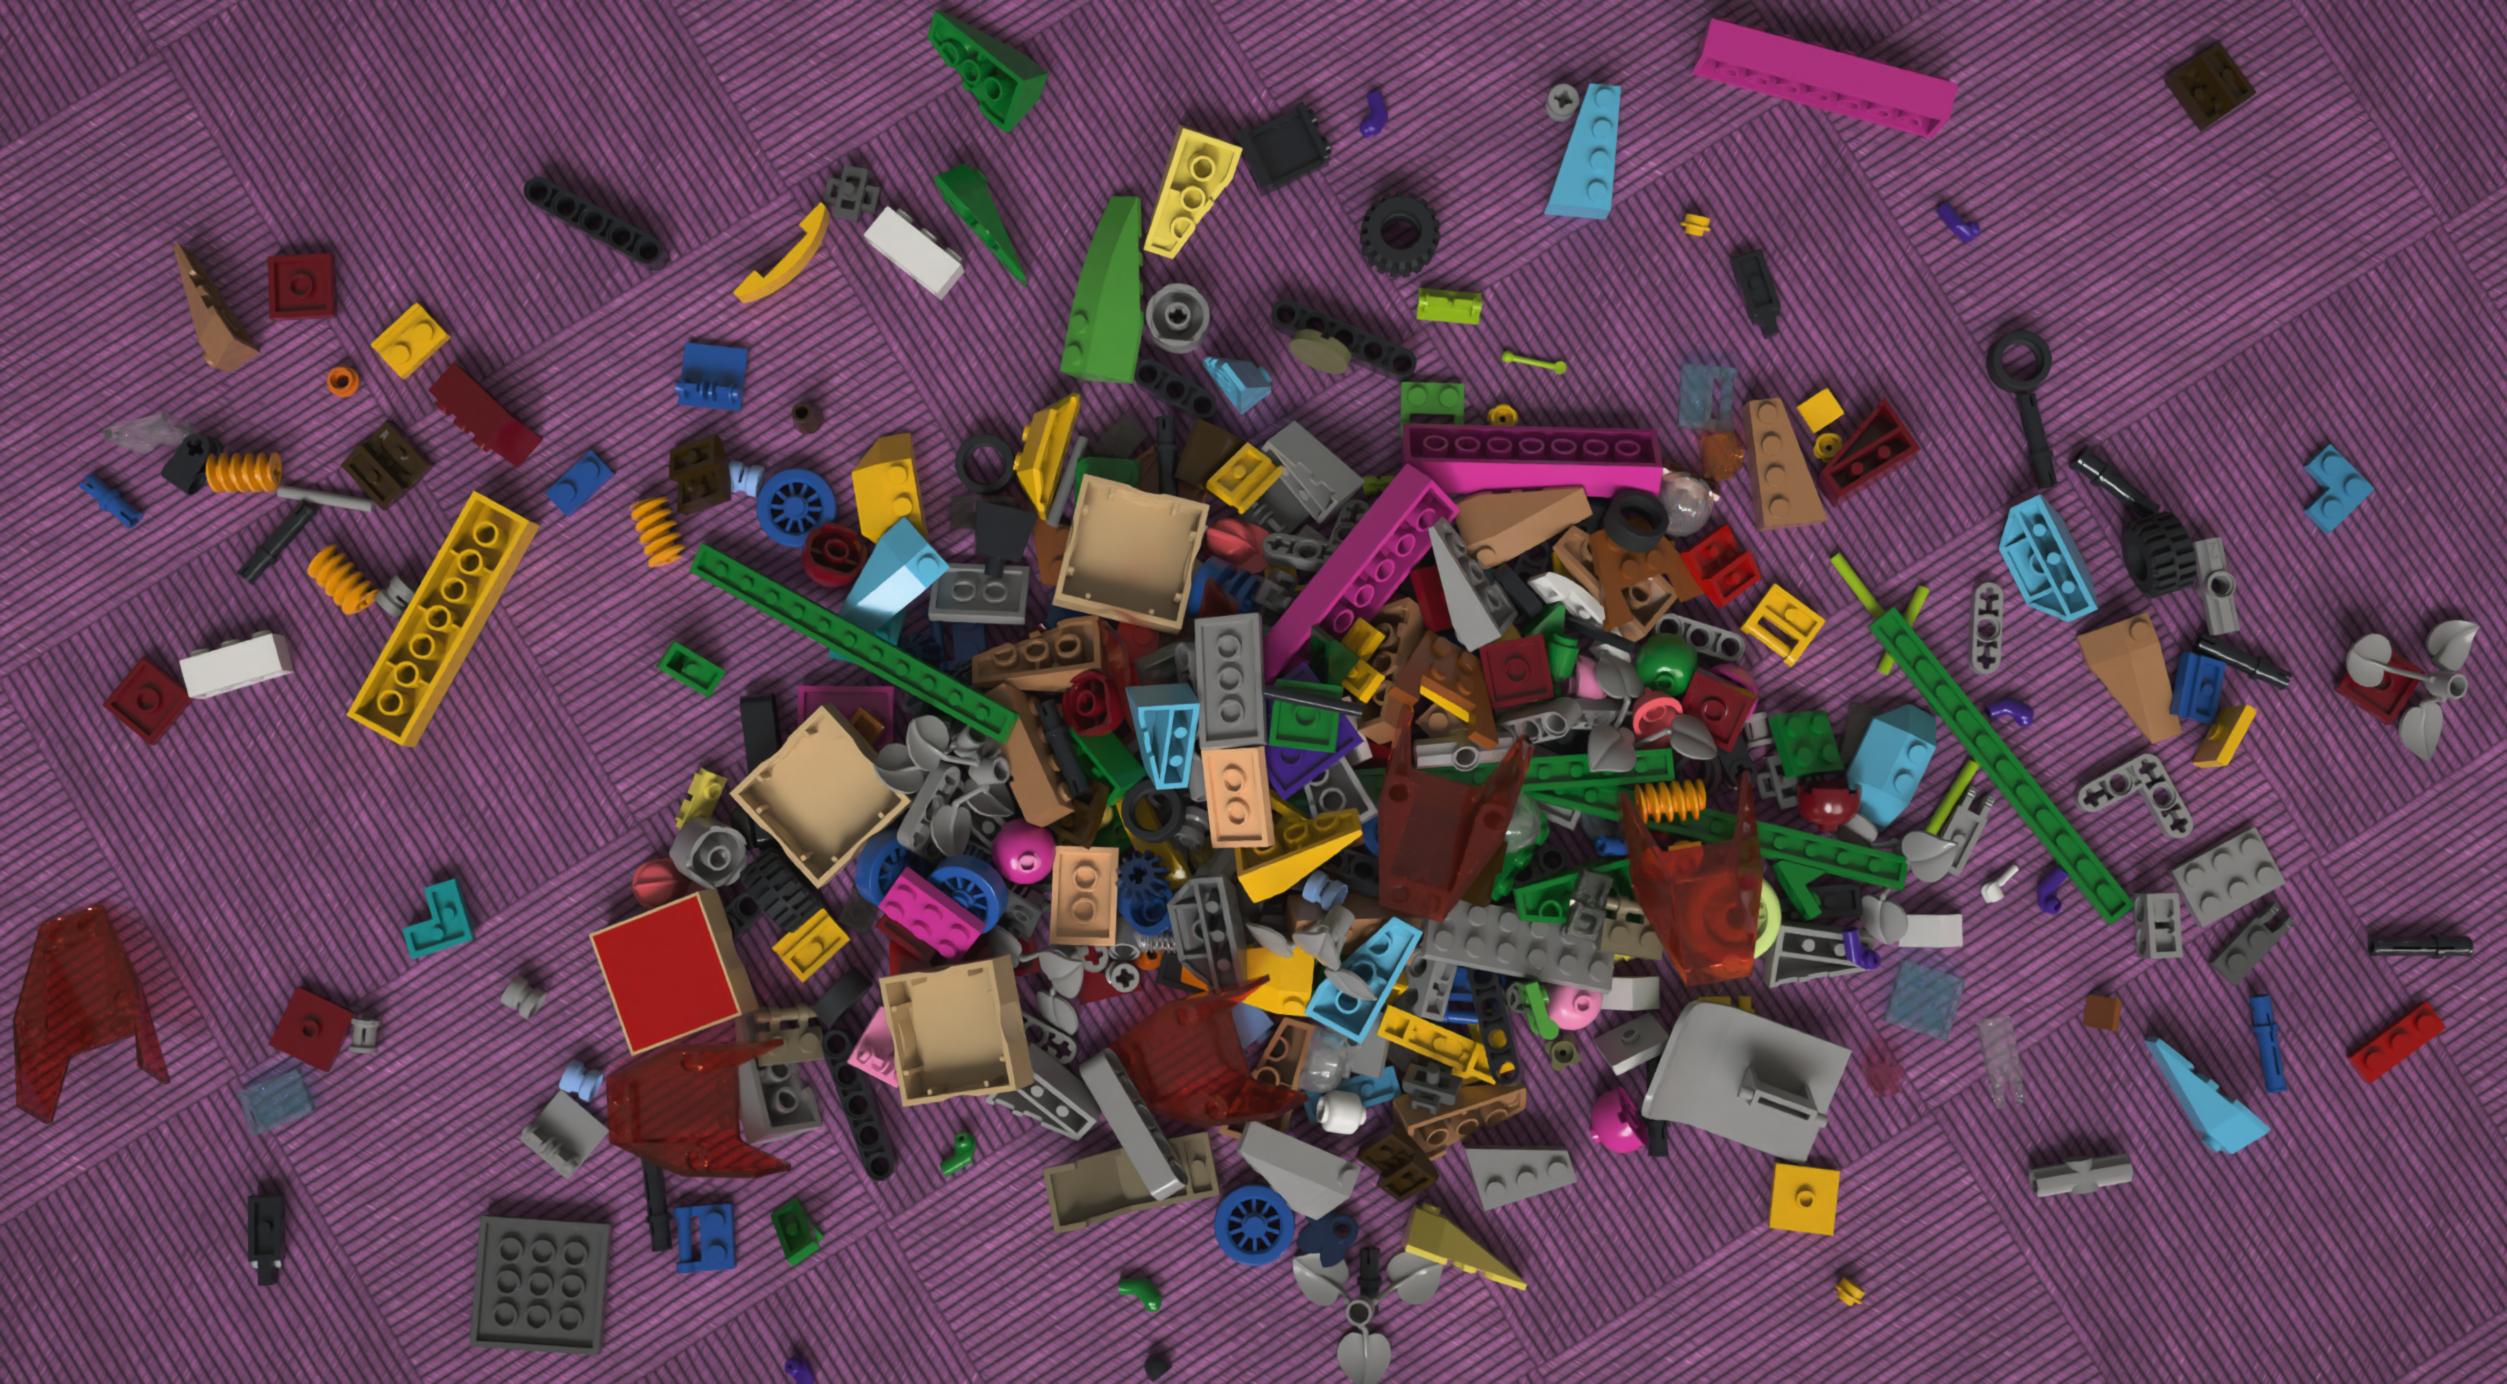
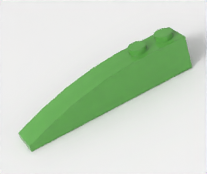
[1060,196,1144,384]

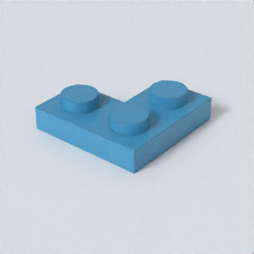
[2303,444,2374,534]

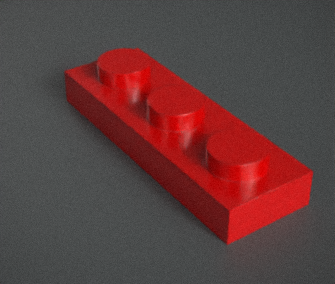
[2345,1001,2446,1084]

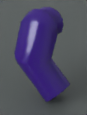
[1359,91,1388,137]
[1936,202,1980,242]
[1985,697,2034,727]
[2036,866,2068,914]
[1842,927,1881,970]
[784,1356,815,1384]

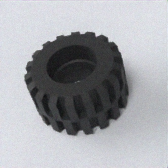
[1360,191,1440,278]
[2121,511,2197,599]
[740,847,823,933]

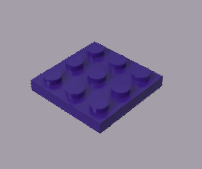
[1259,661,1365,801]

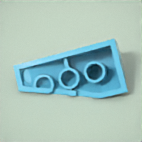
[1203,356,1272,415]
[838,516,950,633]
[1304,915,1423,1044]
[2144,1036,2270,1154]

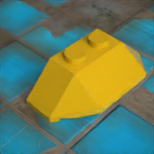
[1013,392,1081,520]
[851,432,930,544]

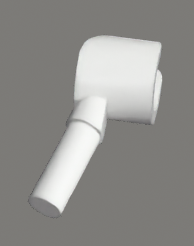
[1981,865,2019,903]

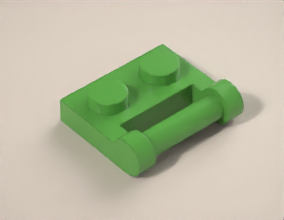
[1400,382,1464,439]
[1515,978,1559,1040]

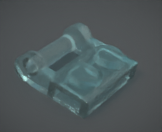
[1676,364,1738,433]

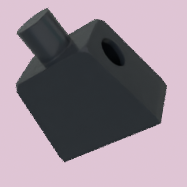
[974,501,1038,578]

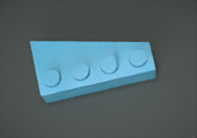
[1544,83,1621,220]

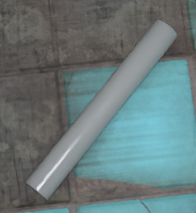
[1046,436,1090,527]
[277,485,376,512]

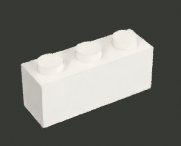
[864,206,965,300]
[179,630,294,699]

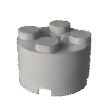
[1146,283,1210,354]
[669,816,748,889]

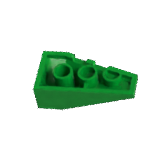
[927,9,1048,133]
[933,163,1028,288]
[1513,855,1640,926]

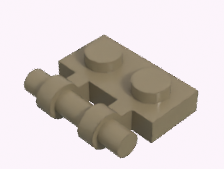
[1596,895,1668,961]
[754,1003,825,1067]

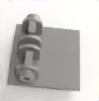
[519,1090,610,1180]

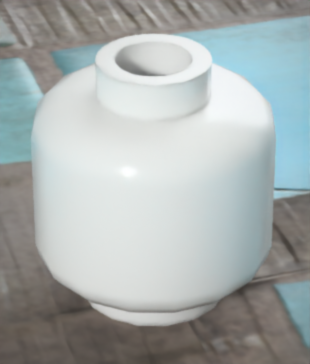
[1316,1090,1366,1134]

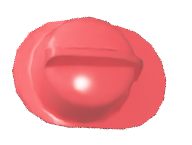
[1203,518,1271,574]
[1632,687,1683,750]
[632,858,708,910]

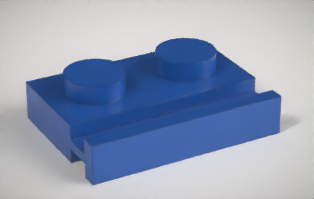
[2169,652,2226,724]

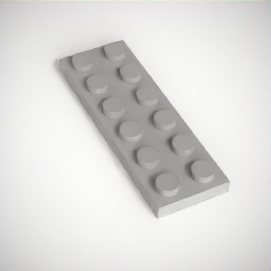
[1422,893,1614,994]

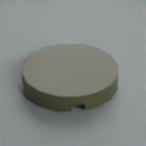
[1289,329,1352,374]

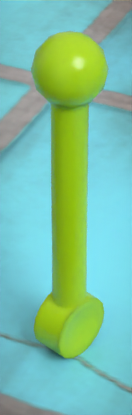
[1502,351,1566,375]

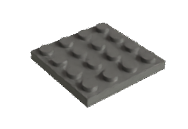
[469,1214,612,1355]

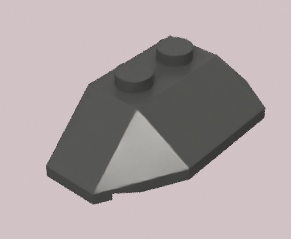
[1167,873,1247,994]

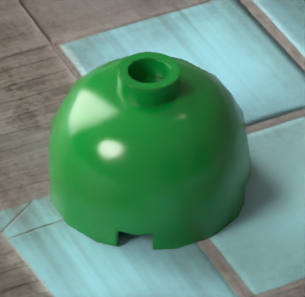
[1634,633,1699,697]

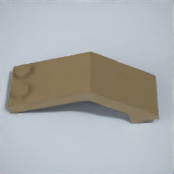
[1042,1130,1221,1234]

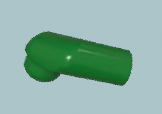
[939,1131,976,1177]
[1119,1278,1163,1312]

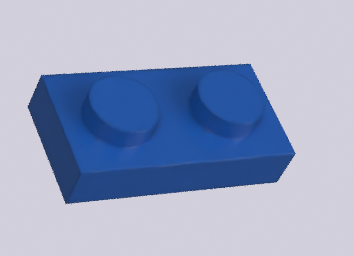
[545,450,615,517]

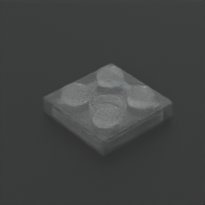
[103,412,195,453]

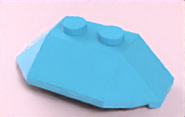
[1999,494,2099,622]
[1844,704,1936,831]

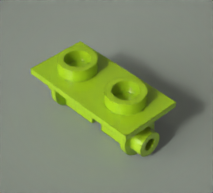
[1416,288,1482,325]

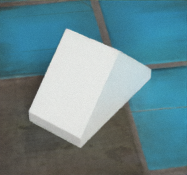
[1897,914,1963,948]
[1601,976,1660,1011]

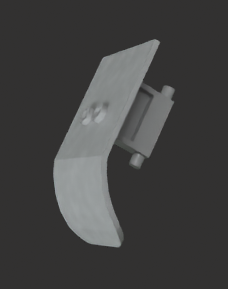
[1641,1000,1852,1166]

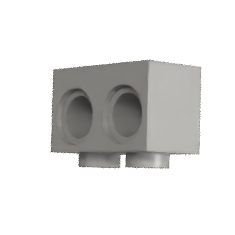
[2133,892,2183,959]
[1395,947,1458,1022]

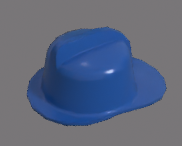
[1117,872,1173,936]

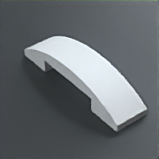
[1527,572,1631,663]

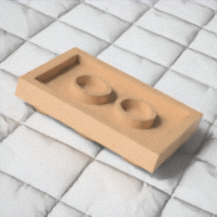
[1201,746,1275,848]
[1050,846,1119,946]

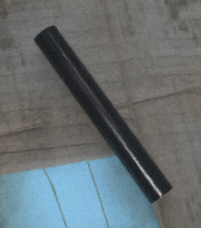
[1564,613,1635,653]
[1263,685,1365,718]

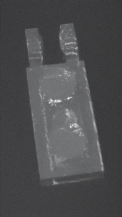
[1975,1014,2025,1109]

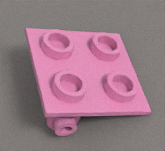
[847,1005,899,1088]

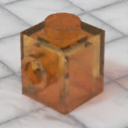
[1697,431,1744,482]

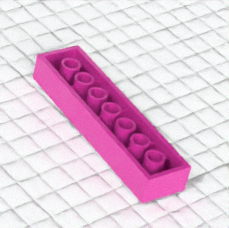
[1691,18,1958,139]
[1401,423,1663,498]
[1263,463,1461,686]

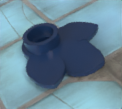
[1296,1209,1359,1268]

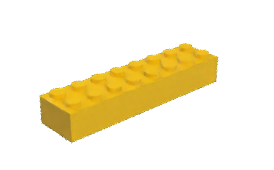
[347,490,540,747]

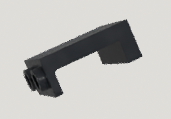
[1234,102,1332,197]

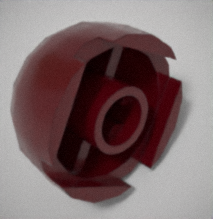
[801,523,867,588]
[1062,671,1127,737]
[1796,781,1862,831]

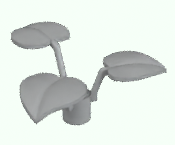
[2346,620,2480,761]
[1588,654,1717,772]
[906,715,1010,858]
[873,719,1015,817]
[1830,812,1958,945]
[1245,904,1378,1001]
[984,924,1084,1036]
[1293,1251,1444,1384]

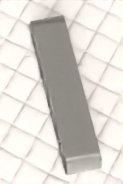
[1079,1048,1189,1201]

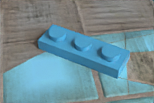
[1301,1065,1402,1124]

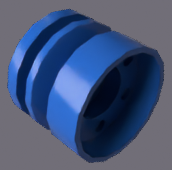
[1185,556,1261,619]

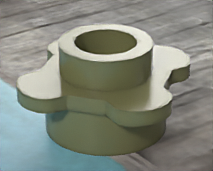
[1544,1034,1581,1071]

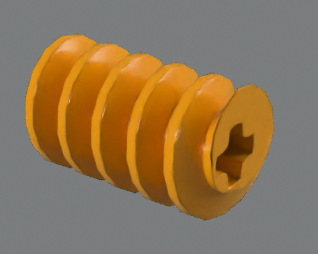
[206,452,282,493]
[629,497,685,568]
[307,544,379,615]
[1634,778,1706,824]

